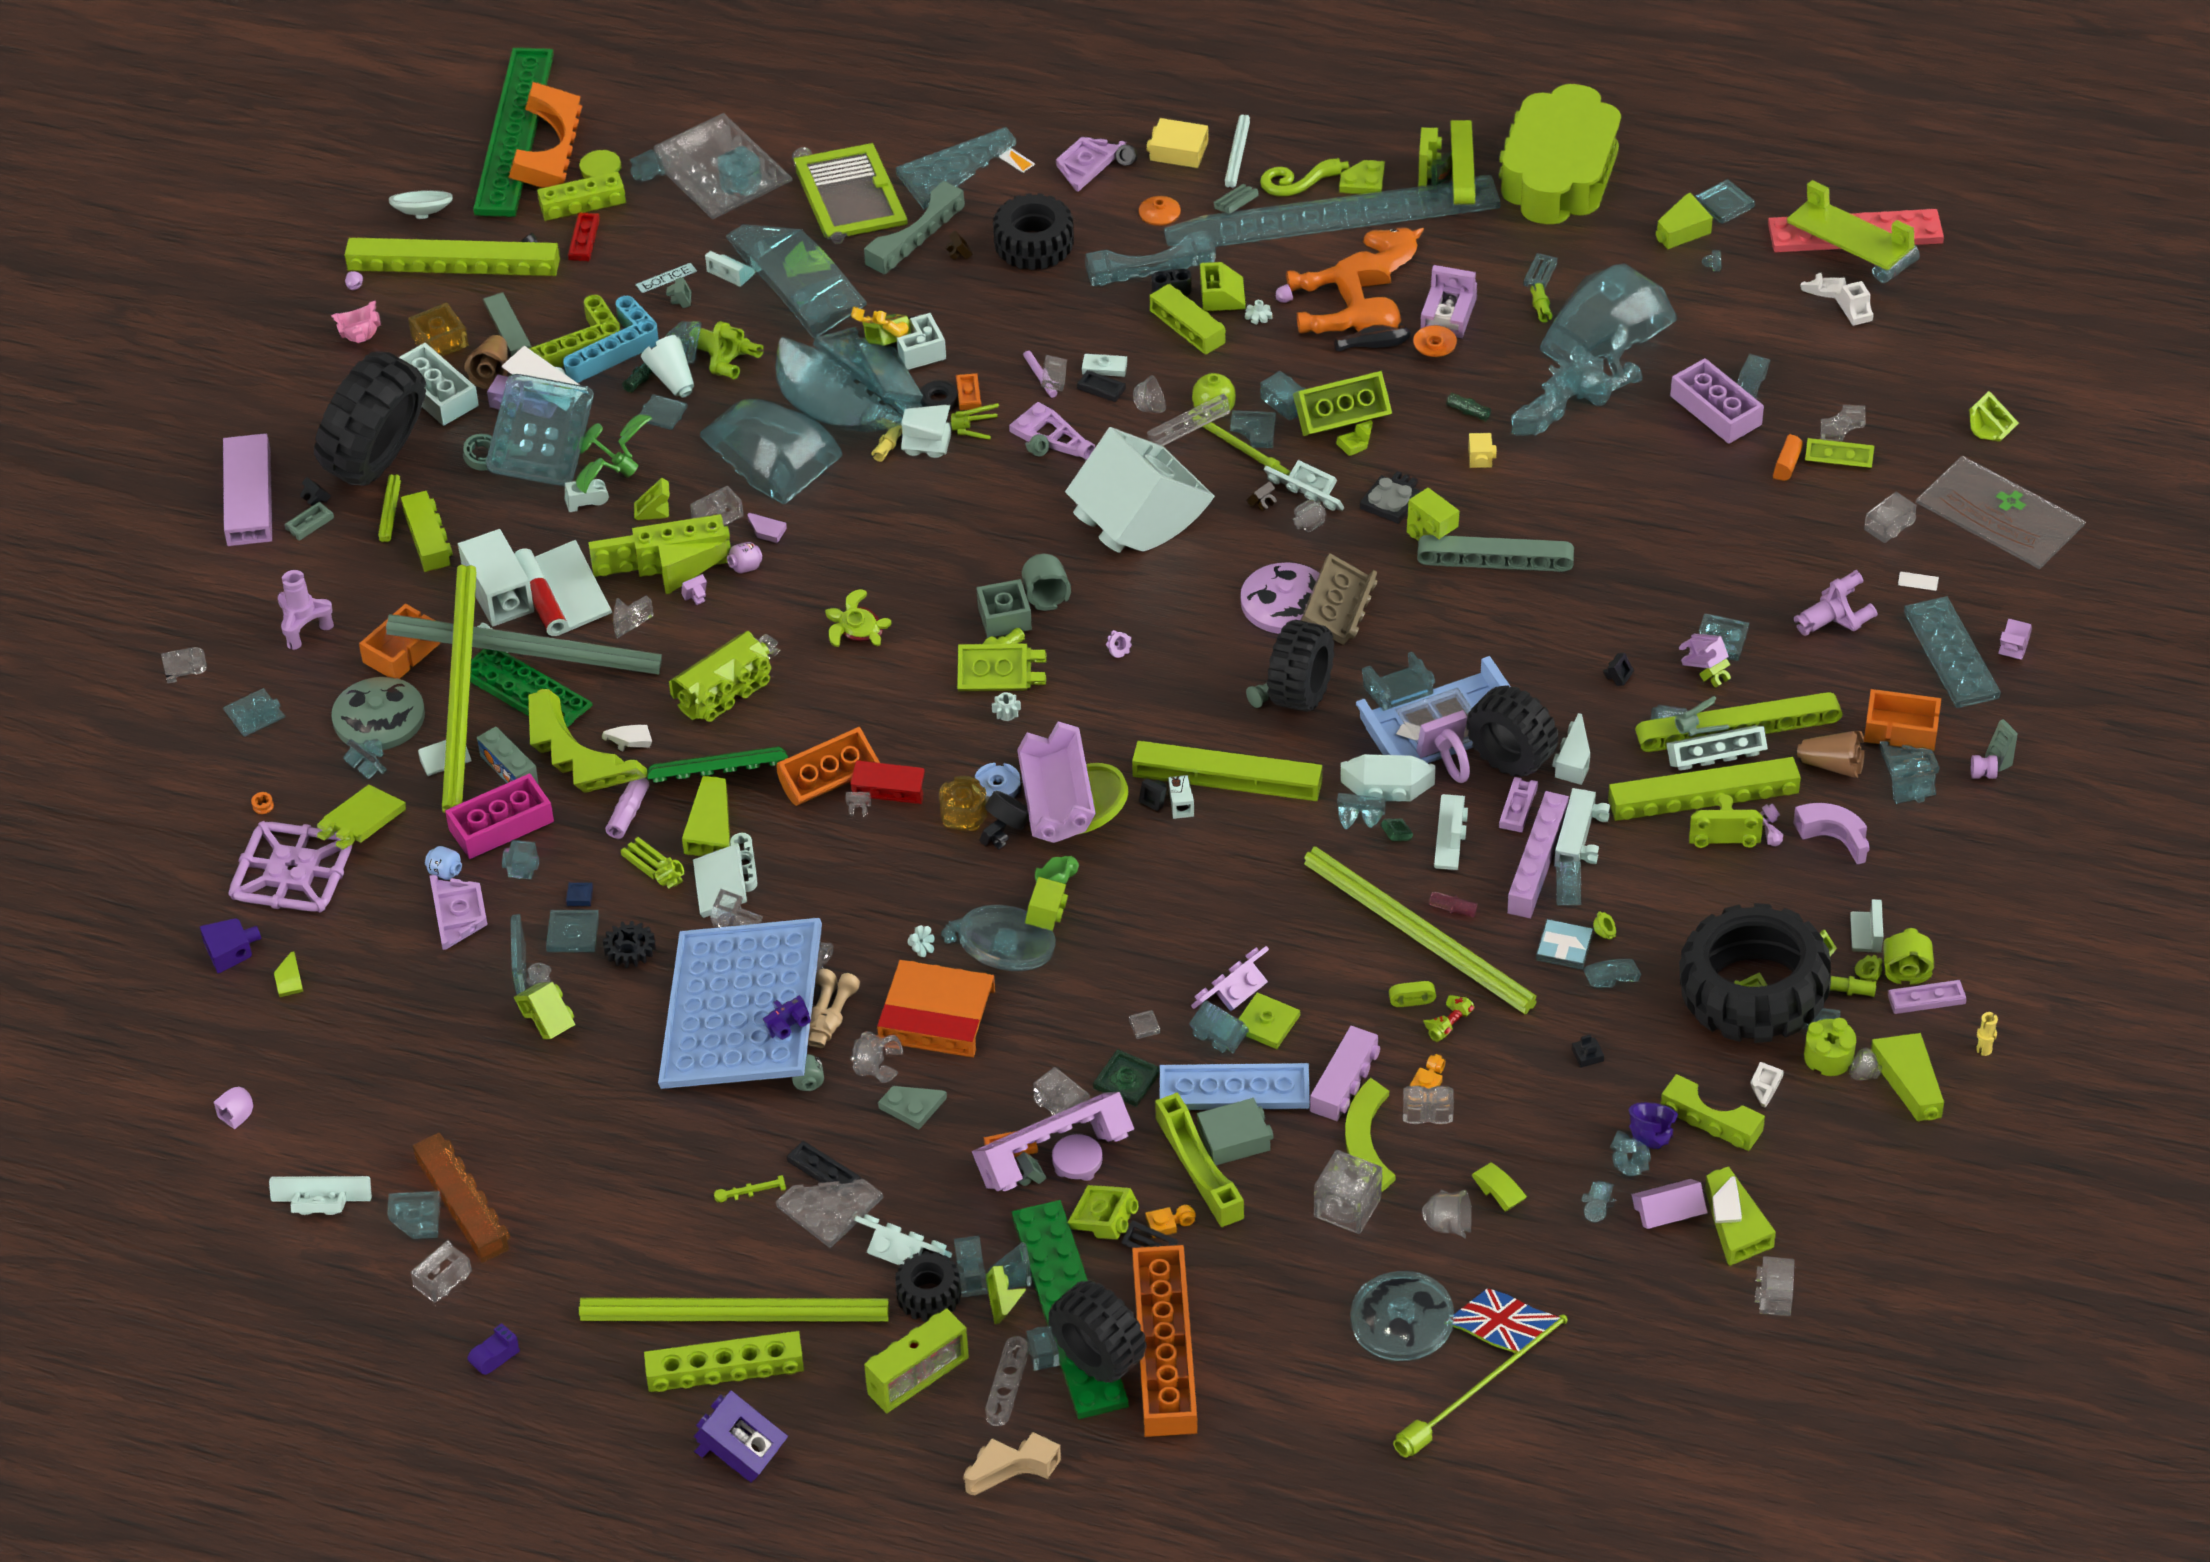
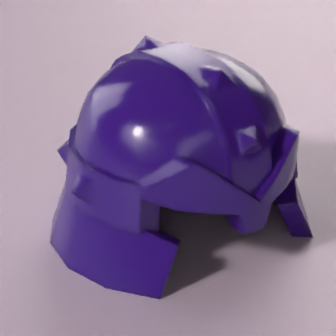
[1629,1102,1678,1149]

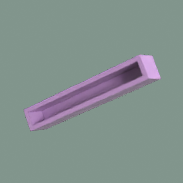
[1507,791,1569,919]

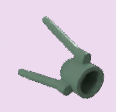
[1674,696,1729,736]

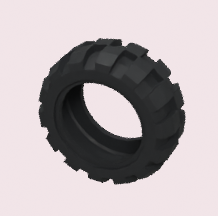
[314,351,426,486]
[1679,903,1831,1043]

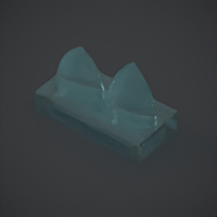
[1337,793,1386,829]

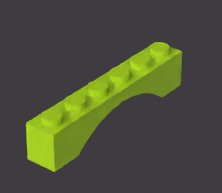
[1155,1092,1244,1228]

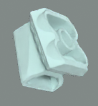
[901,405,952,458]

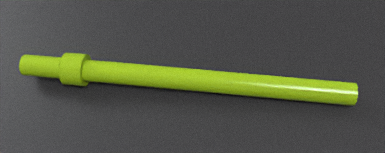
[1189,411,1291,476]

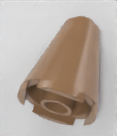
[464,335,508,389]
[1797,731,1864,778]

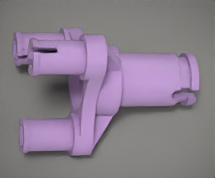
[278,570,334,650]
[1794,570,1878,636]

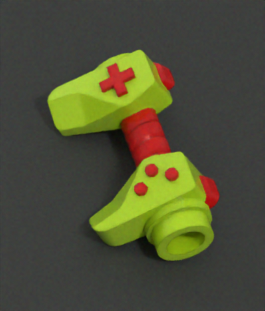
[1423,995,1475,1042]

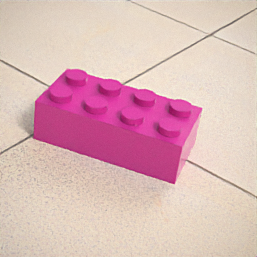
[445,773,554,859]

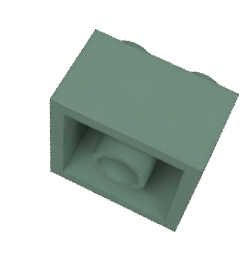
[976,579,1032,638]

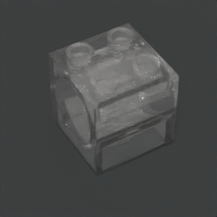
[1314,1149,1382,1234]

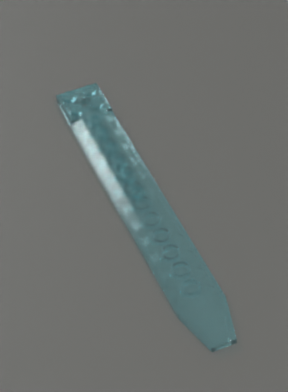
[1164,175,1500,247]

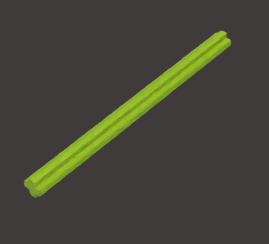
[442,564,477,813]
[1304,846,1537,1014]
[579,1298,889,1322]

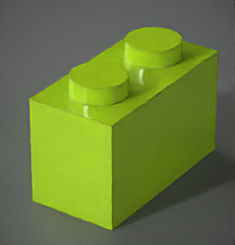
[1025,877,1068,931]

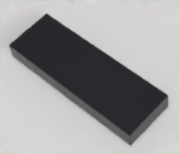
[787,1141,861,1198]

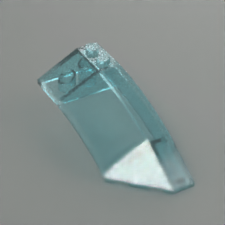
[726,224,867,339]

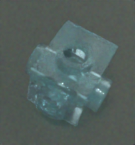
[1612,1138,1651,1176]

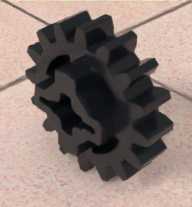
[603,921,656,968]

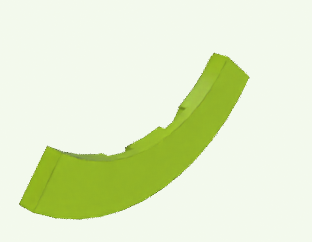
[1345,1078,1396,1195]

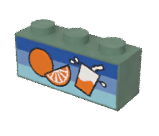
[477,727,539,785]

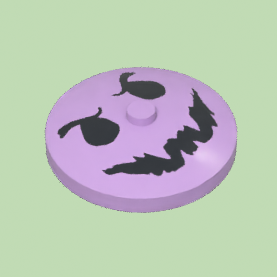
[1241,563,1319,634]

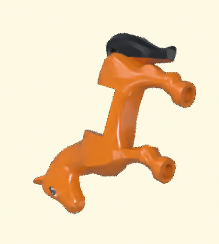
[1286,228,1424,351]

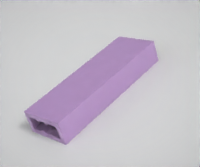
[223,434,272,546]

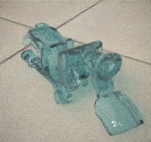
[1511,324,1643,436]

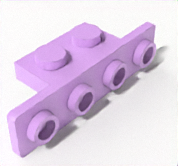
[1191,946,1269,1011]

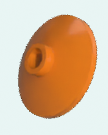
[1139,196,1181,226]
[1413,325,1457,357]

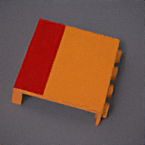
[877,960,995,1058]

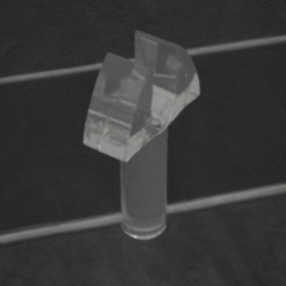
[755,634,781,659]

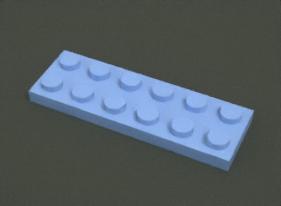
[1160,1063,1310,1110]

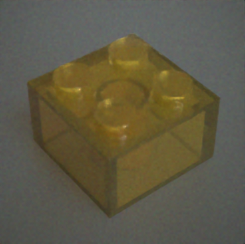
[408,302,468,357]

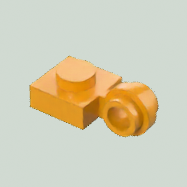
[1410,1054,1446,1099]
[1145,1205,1196,1238]

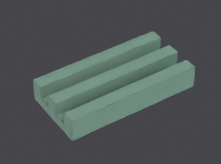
[1214,184,1259,214]
[284,502,334,541]

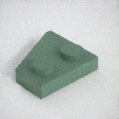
[878,1086,947,1130]

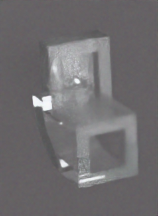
[710,889,763,928]

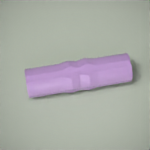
[605,778,649,839]

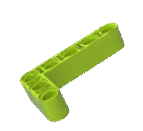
[529,295,620,368]

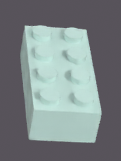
[399,343,479,426]

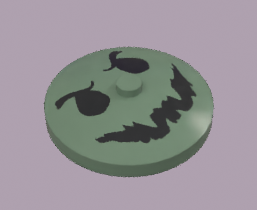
[332,677,425,751]

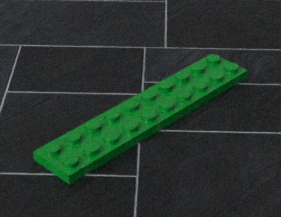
[1012,1200,1129,1419]

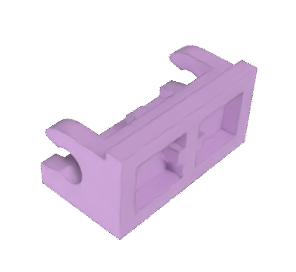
[1679,634,1729,668]

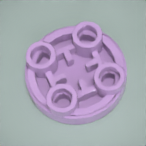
[1052,1134,1102,1181]

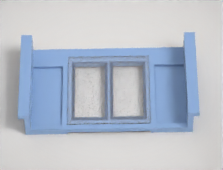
[1356,656,1510,763]

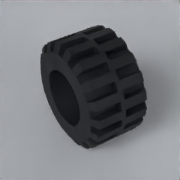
[895,1251,961,1322]

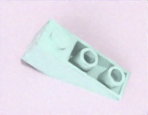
[1552,713,1590,785]

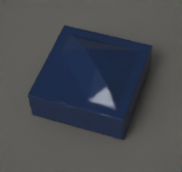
[566,883,593,906]

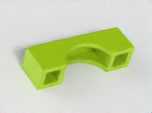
[1661,1074,1765,1151]

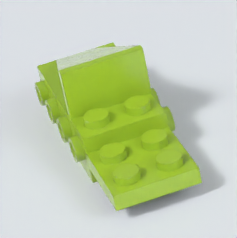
[588,514,731,594]

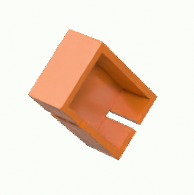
[359,603,441,679]
[1864,689,1941,751]

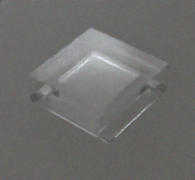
[1129,1010,1160,1039]

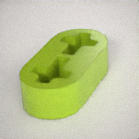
[1389,981,1436,1007]

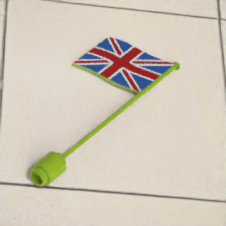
[1393,1289,1568,1457]

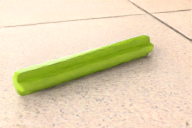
[378,474,401,542]

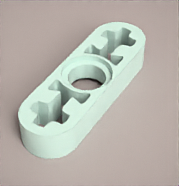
[730,833,757,892]

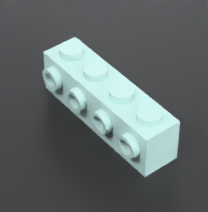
[1666,726,1768,770]

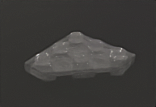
[776,1179,883,1248]

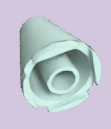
[641,335,694,398]

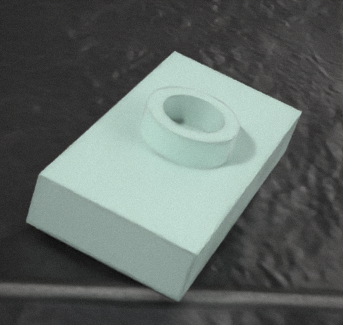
[1082,354,1127,377]

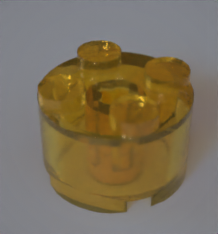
[939,776,987,831]

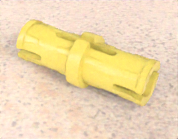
[871,423,902,462]
[1976,1012,1998,1056]

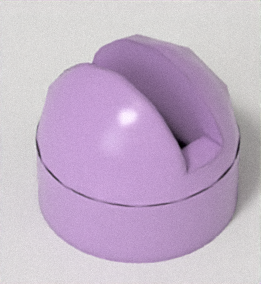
[345,271,363,290]
[1276,284,1293,303]

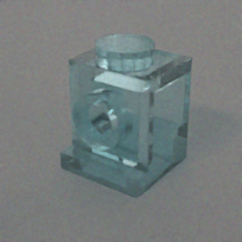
[630,149,666,181]

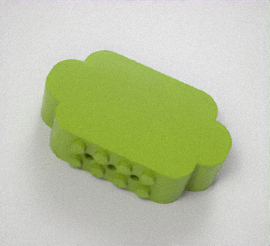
[1499,84,1621,224]

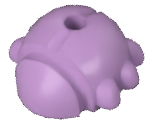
[1106,630,1132,658]

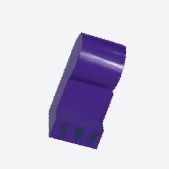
[468,1323,520,1375]

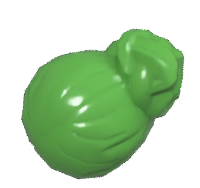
[1034,856,1079,884]

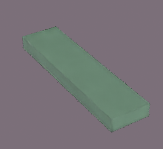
[483,293,531,357]

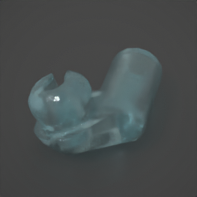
[941,917,971,944]

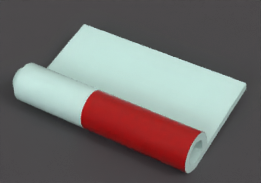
[514,540,612,636]

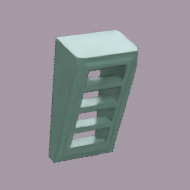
[1985,719,2018,772]

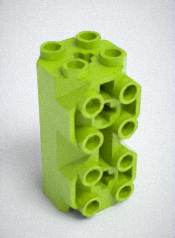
[669,631,771,722]

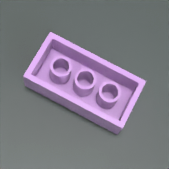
[1670,358,1764,444]

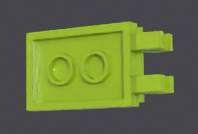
[958,644,1046,691]
[317,785,406,850]

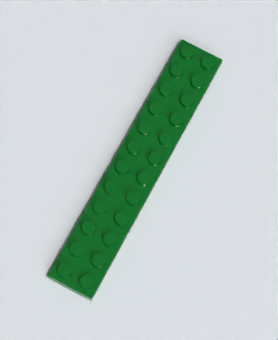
[473,48,554,217]

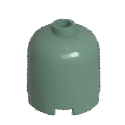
[1022,553,1071,611]

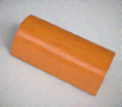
[1773,434,1803,481]

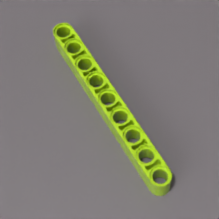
[1635,692,1843,752]

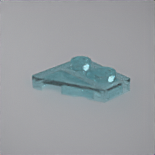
[1880,741,1939,781]

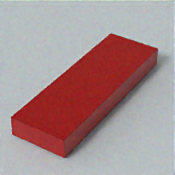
[568,213,600,261]

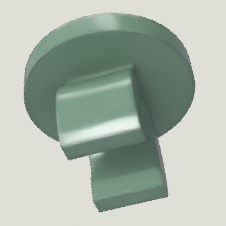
[1025,434,1049,456]

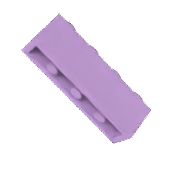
[1310,1026,1380,1121]

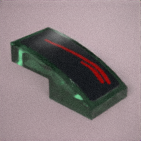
[1431,153,1452,186]

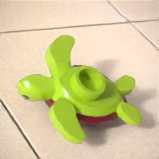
[825,589,892,647]

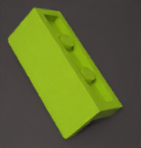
[1805,438,1874,468]

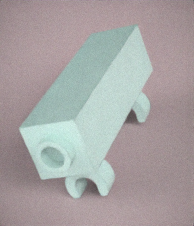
[1554,788,1610,870]

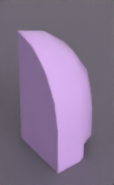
[214,1087,253,1129]

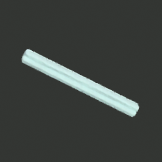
[1225,114,1250,188]

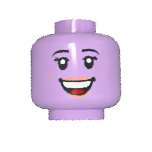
[727,542,762,573]

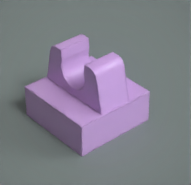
[681,574,707,605]

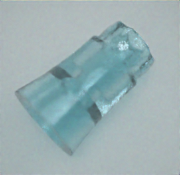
[1872,244,1920,283]

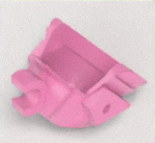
[331,300,381,343]

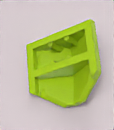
[1970,391,2019,442]

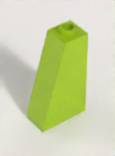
[682,776,731,856]
[1870,1033,1944,1121]
[1705,1166,1776,1266]

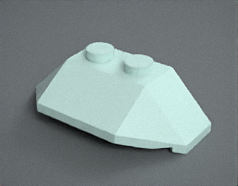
[1341,754,1435,801]

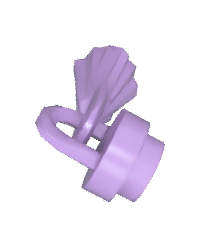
[1760,804,1783,847]

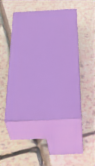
[1631,1179,1707,1229]

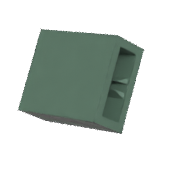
[1197,1098,1273,1165]

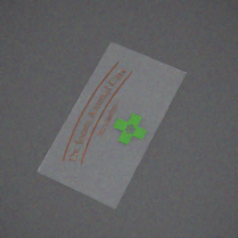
[1916,456,2086,569]

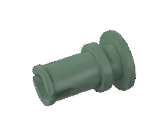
[1246,683,1270,708]

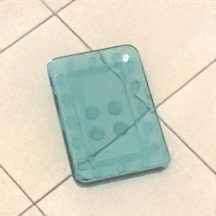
[486,374,594,486]

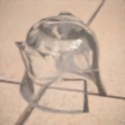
[850,1031,903,1083]
[1422,1190,1471,1239]

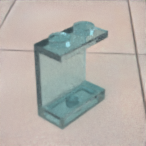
[1362,652,1435,711]

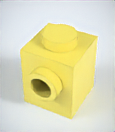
[1468,433,1497,468]

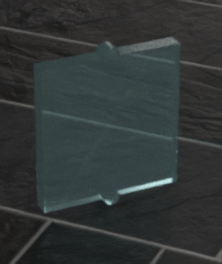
[639,394,688,430]

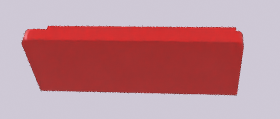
[851,760,925,804]

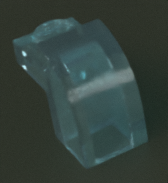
[954,1235,988,1297]

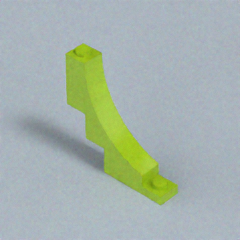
[528,689,647,793]

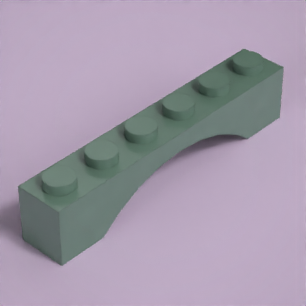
[864,181,965,274]

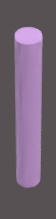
[1023,351,1057,398]

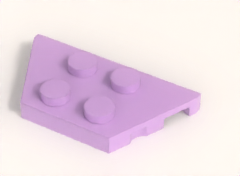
[1056,137,1126,192]
[430,875,488,950]

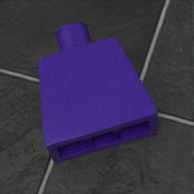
[200,918,261,974]

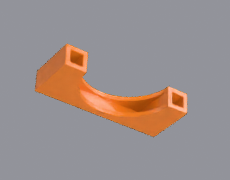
[509,82,582,188]

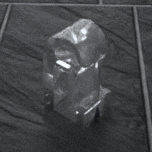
[161,647,207,683]

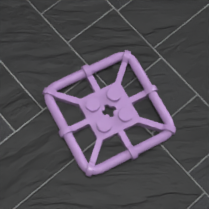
[228,821,353,913]

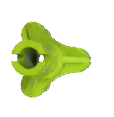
[687,321,764,379]

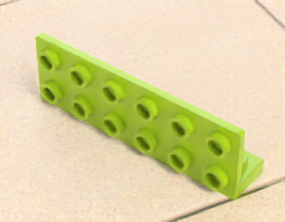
[1787,180,1914,270]

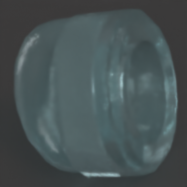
[1702,250,1722,272]

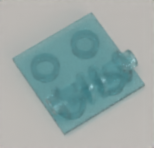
[223,688,285,737]

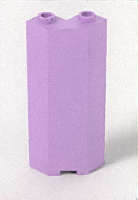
[1017,721,1096,843]

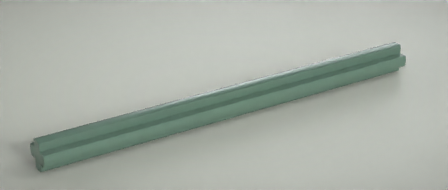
[386,614,662,675]

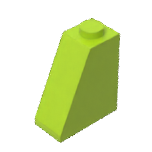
[1656,193,1713,249]

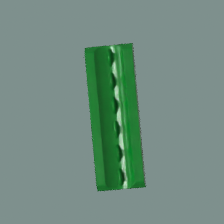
[470,649,593,728]
[647,746,788,782]

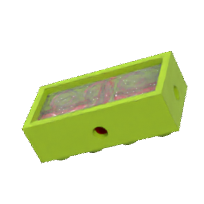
[864,1309,969,1414]

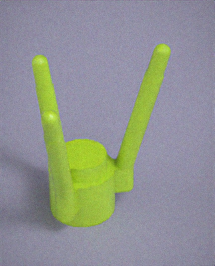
[951,403,999,440]

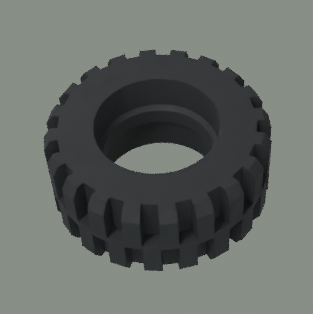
[993,193,1074,270]
[1267,619,1334,712]
[1466,685,1558,777]
[1048,1281,1146,1383]

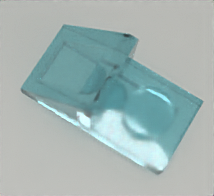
[666,321,701,364]

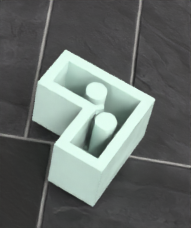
[897,313,946,370]

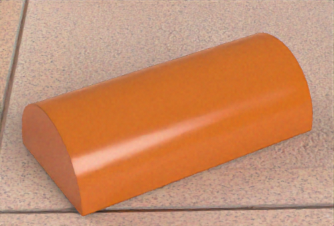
[777,726,880,806]

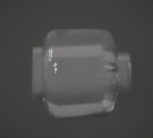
[1292,499,1327,533]

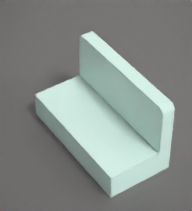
[705,251,755,287]
[1850,899,1883,952]

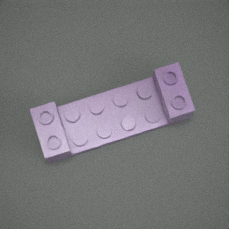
[972,1092,1134,1191]

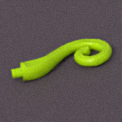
[1260,158,1349,197]

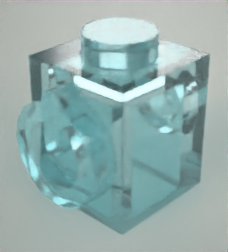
[502,840,539,879]

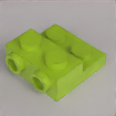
[1418,127,1442,187]
[1068,1185,1138,1240]

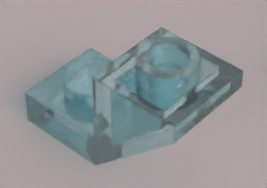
[1737,354,1771,399]

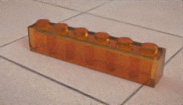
[413,1132,510,1263]

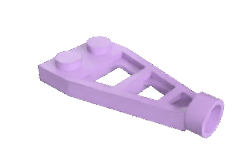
[1009,402,1095,460]

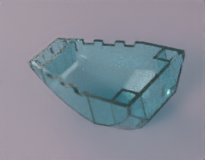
[1540,263,1677,371]
[775,336,903,432]
[700,399,842,505]

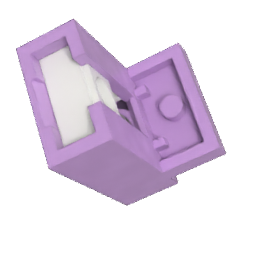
[1421,265,1477,338]

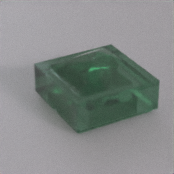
[1380,819,1413,841]

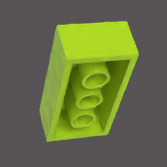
[1293,371,1392,436]

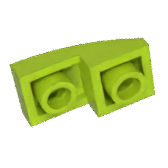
[1471,1163,1527,1212]

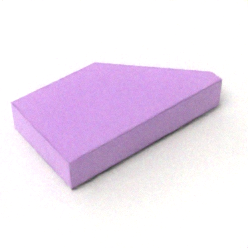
[747,513,787,543]

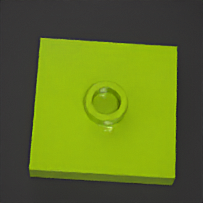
[1234,992,1300,1049]

